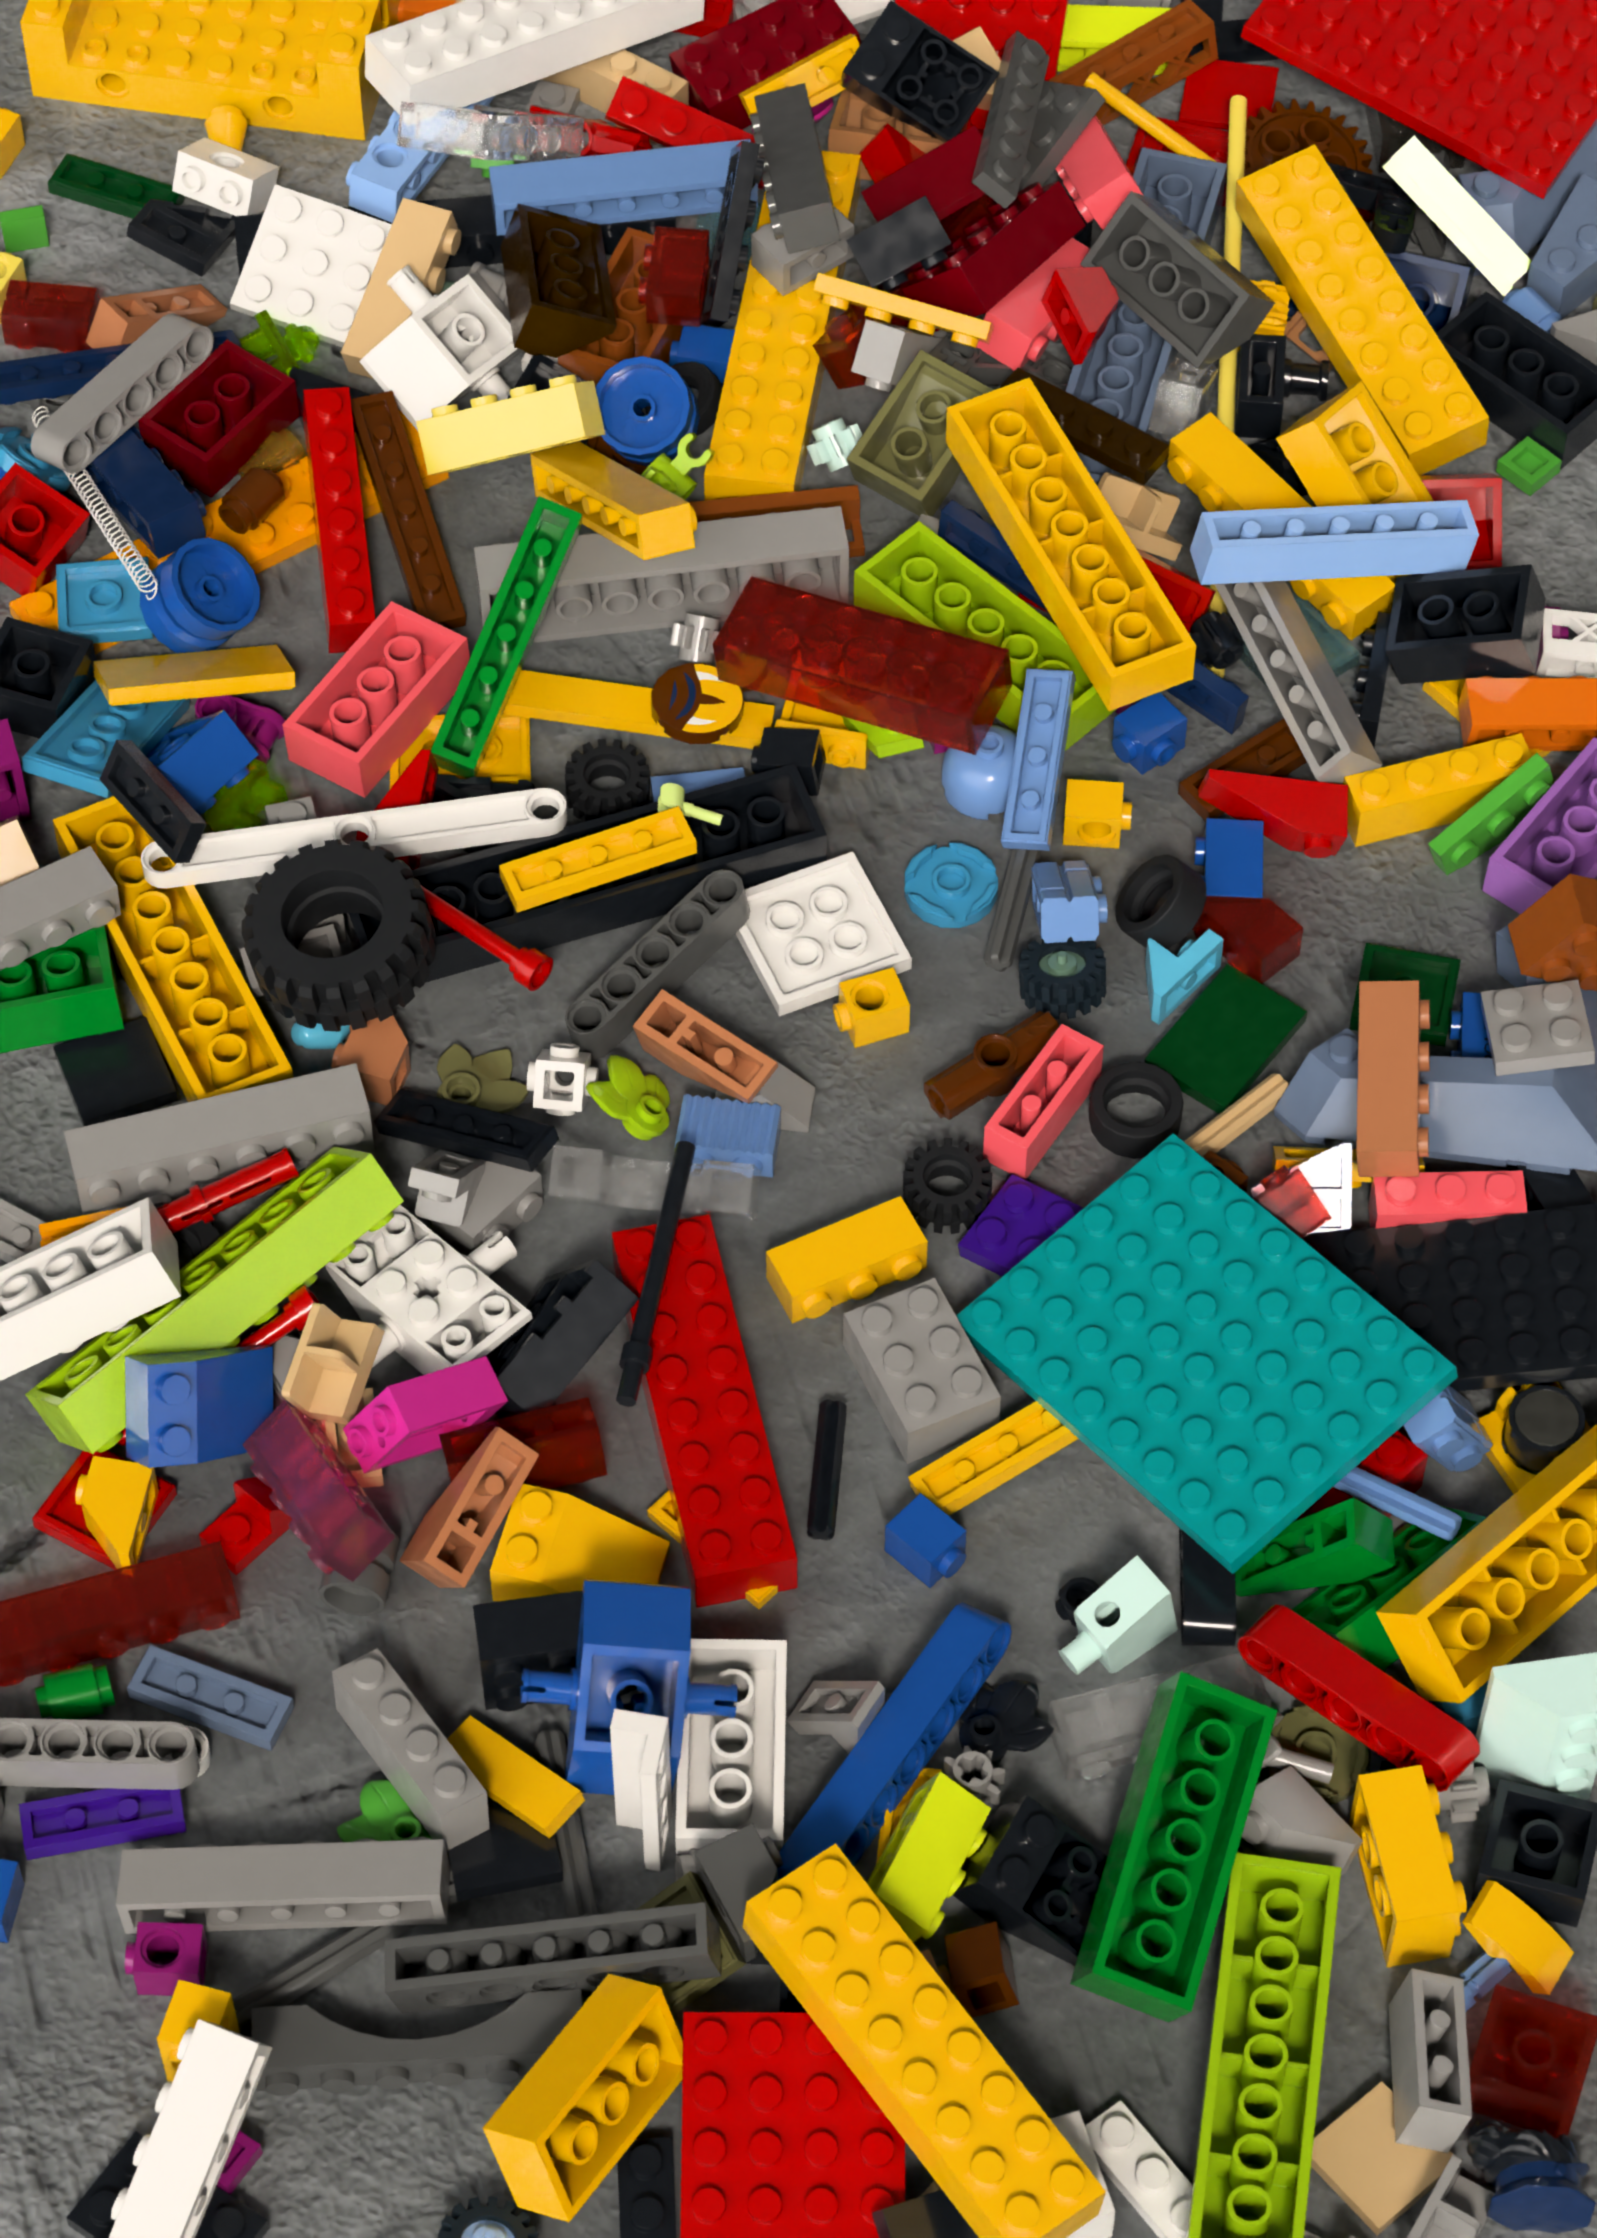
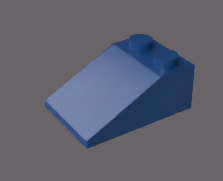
[111,710,259,815]
[125,1345,274,1468]

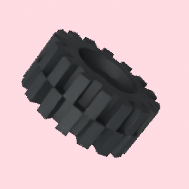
[565,739,650,822]
[903,1138,992,1234]

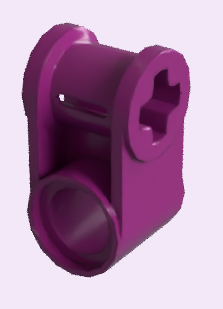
[195,695,285,769]

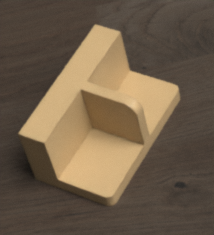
[1097,472,1182,561]
[281,1303,384,1424]

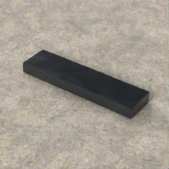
[374,1088,559,1172]

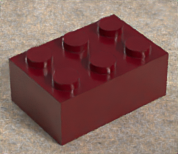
[138,339,300,498]

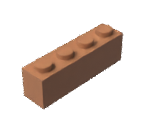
[1356,980,1430,1177]

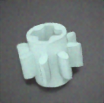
[806,417,862,472]

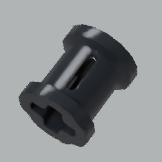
[1284,359,1329,401]

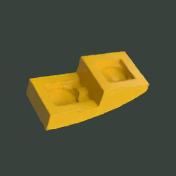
[1462,1880,1574,1995]

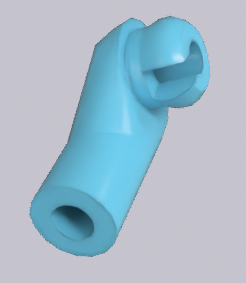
[291,1022,350,1049]

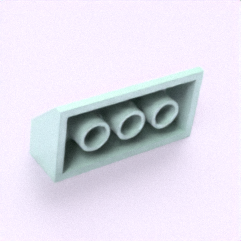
[1473,1652,1597,1801]

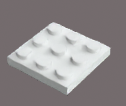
[230,184,392,348]
[722,851,912,1016]

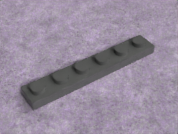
[972,30,1050,209]

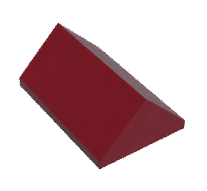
[860,125,986,222]

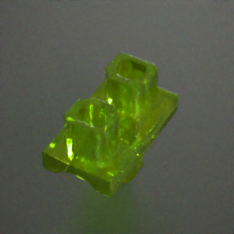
[239,310,319,376]
[205,759,288,832]

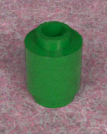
[35,1663,115,1720]

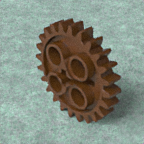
[1244,99,1373,209]

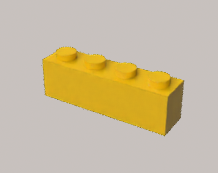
[1343,733,1532,847]

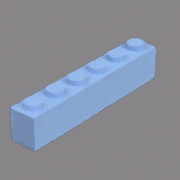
[1190,500,1479,585]

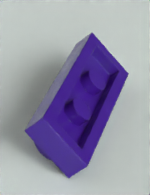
[19,1789,187,1860]

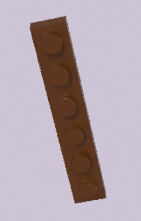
[351,391,466,629]

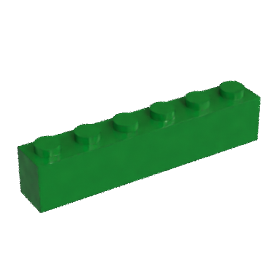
[431,496,582,779]

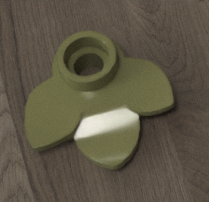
[437,1044,529,1113]

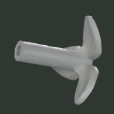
[1257,1712,1334,1784]

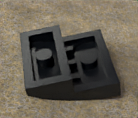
[447,1801,563,1902]

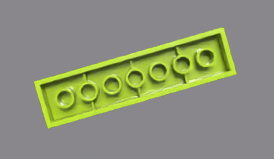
[25,1147,404,1454]
[1187,1853,1341,2238]

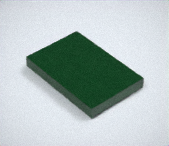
[1144,963,1307,1114]

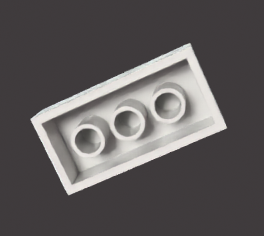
[0,1197,181,1381]
[675,1639,787,1857]

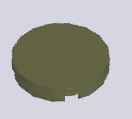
[1264,1704,1368,1805]

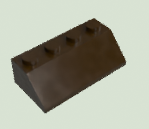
[500,204,617,358]

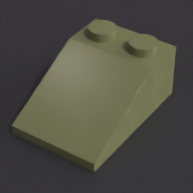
[846,350,994,517]

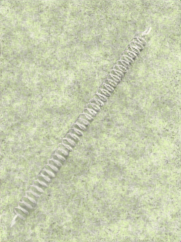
[32,406,158,600]

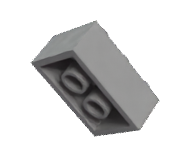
[843,1278,1001,1464]

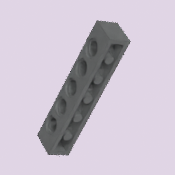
[384,1902,722,2013]

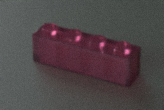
[243,1400,395,1582]

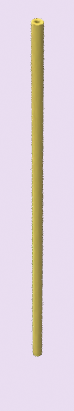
[1206,95,1247,678]

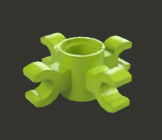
[641,433,715,500]

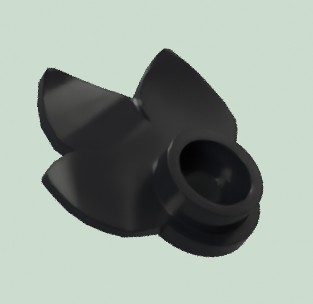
[959,1680,1054,1763]

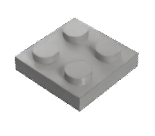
[1480,980,1595,1076]

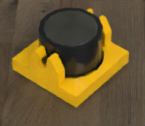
[1479,1381,1591,1494]

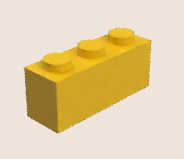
[766,1196,928,1324]

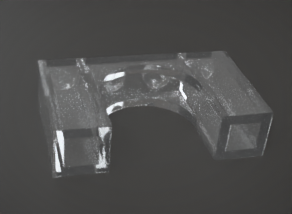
[397,101,585,161]
[548,1145,762,1221]

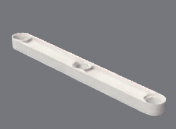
[141,788,567,888]

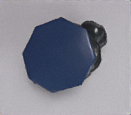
[1467,2119,1596,2234]

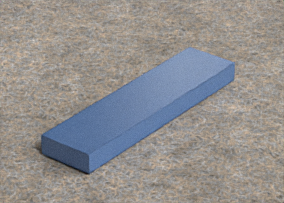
[1001,669,1076,851]

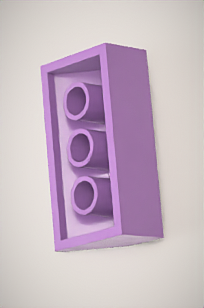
[1482,737,1597,914]

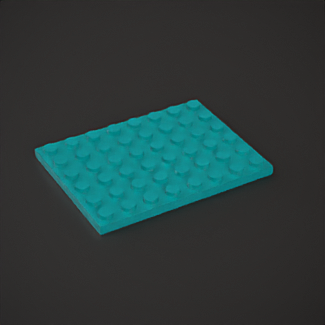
[956,1133,1458,1574]

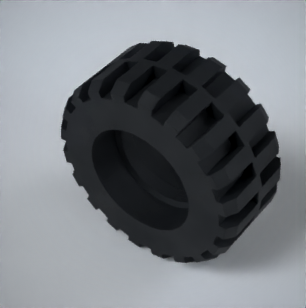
[242,839,436,1032]

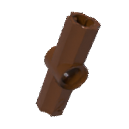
[924,1011,1059,1120]

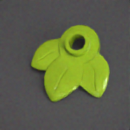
[586,1055,670,1140]

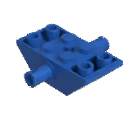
[520,1579,737,1795]

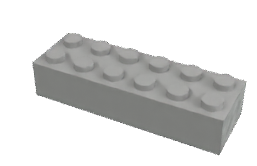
[64,1063,376,1215]

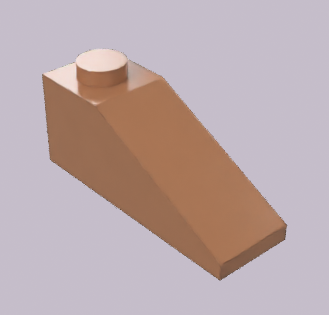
[86,284,227,349]
[633,989,778,1104]
[399,1427,540,1588]

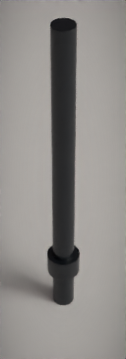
[616,1141,696,1407]

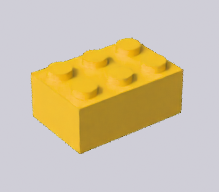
[1349,1765,1467,1968]

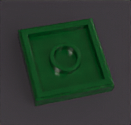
[1349,943,1461,1047]

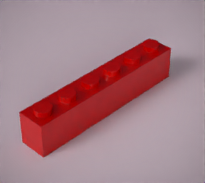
[303,387,375,653]

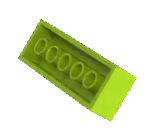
[854,521,1117,751]

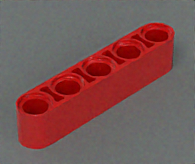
[1237,1604,1480,1792]

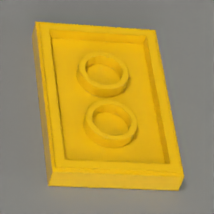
[390,714,531,789]

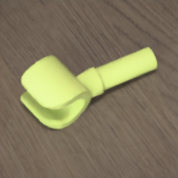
[658,783,723,826]

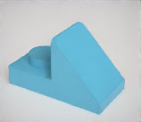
[1145,929,1224,1025]

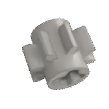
[669,613,729,665]
[943,1746,1005,1805]
[1437,1762,1490,1823]

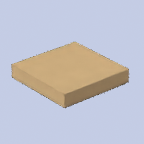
[1311,2081,1453,2236]

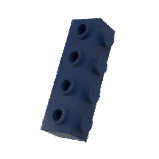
[80,426,207,559]

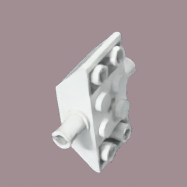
[359,265,523,431]
[325,1205,533,1375]

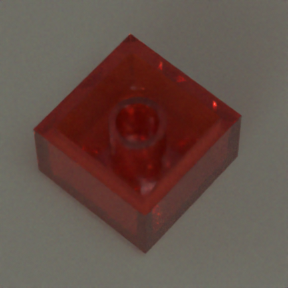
[1469,1984,1597,2138]

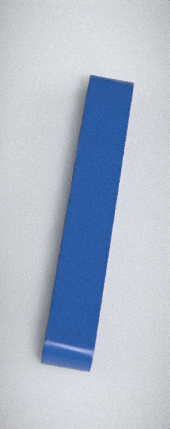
[778,1602,1012,1880]

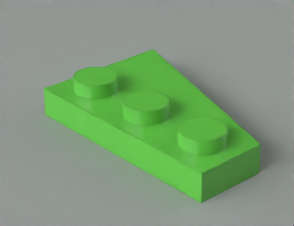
[1428,753,1554,876]

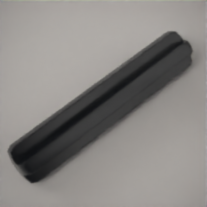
[807,1399,847,1541]

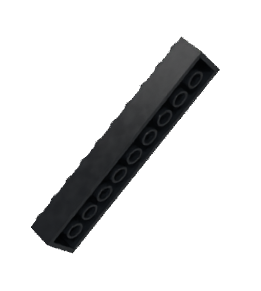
[343,763,827,983]

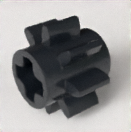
[1190,611,1245,669]

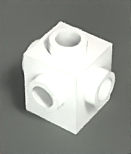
[527,1043,599,1116]

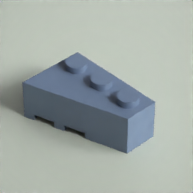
[1526,172,1597,320]

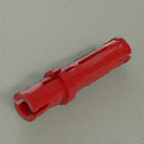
[156,1147,300,1234]

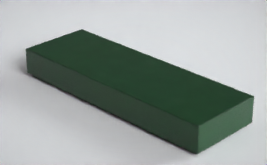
[47,153,185,219]

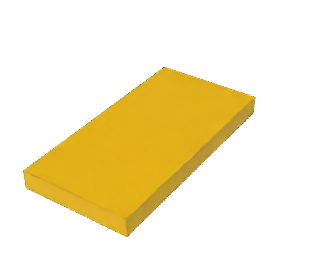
[93,644,295,706]

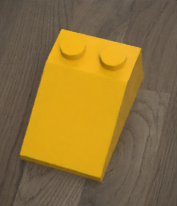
[490,1484,670,1602]

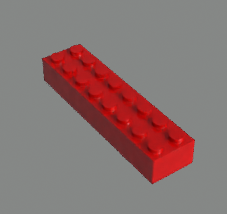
[611,1214,797,1608]

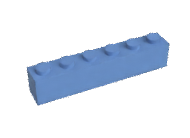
[489,139,758,236]

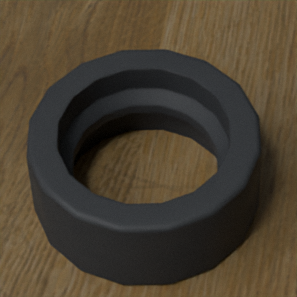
[1115,854,1207,949]
[1089,1062,1184,1159]

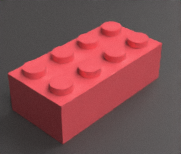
[282,601,470,798]

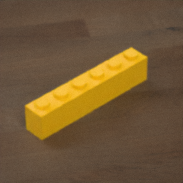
[1167,412,1395,641]
[530,442,697,560]

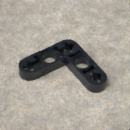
[1327,162,1416,254]

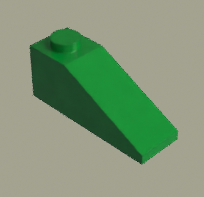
[1235,1497,1395,1597]

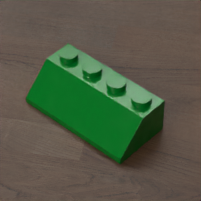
[1291,1505,1487,1673]

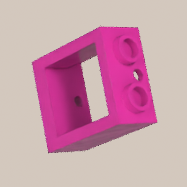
[343,1356,508,1474]

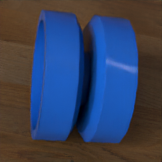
[595,356,700,466]
[140,538,260,653]

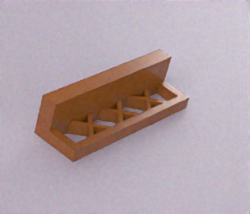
[1049,0,1218,126]
[689,485,865,558]

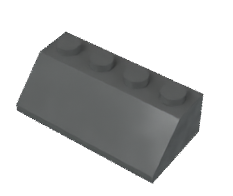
[1080,191,1275,370]

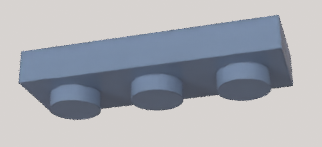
[127,1645,294,1751]

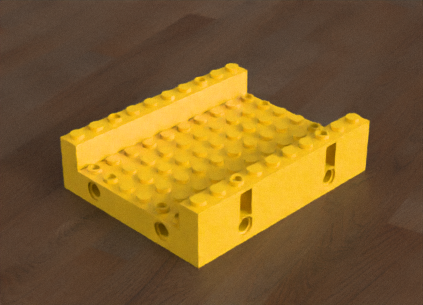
[20,0,400,141]

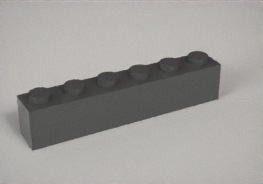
[750,83,841,254]

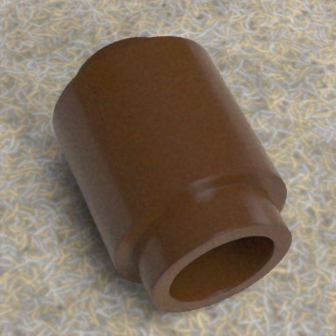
[218,467,285,534]

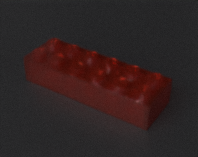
[713,576,1012,755]

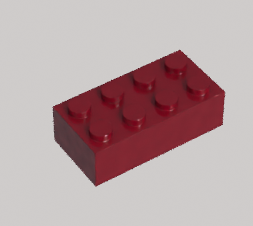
[669,0,861,130]
[902,180,1086,332]

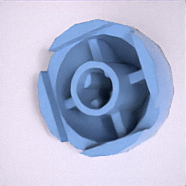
[942,725,1017,820]

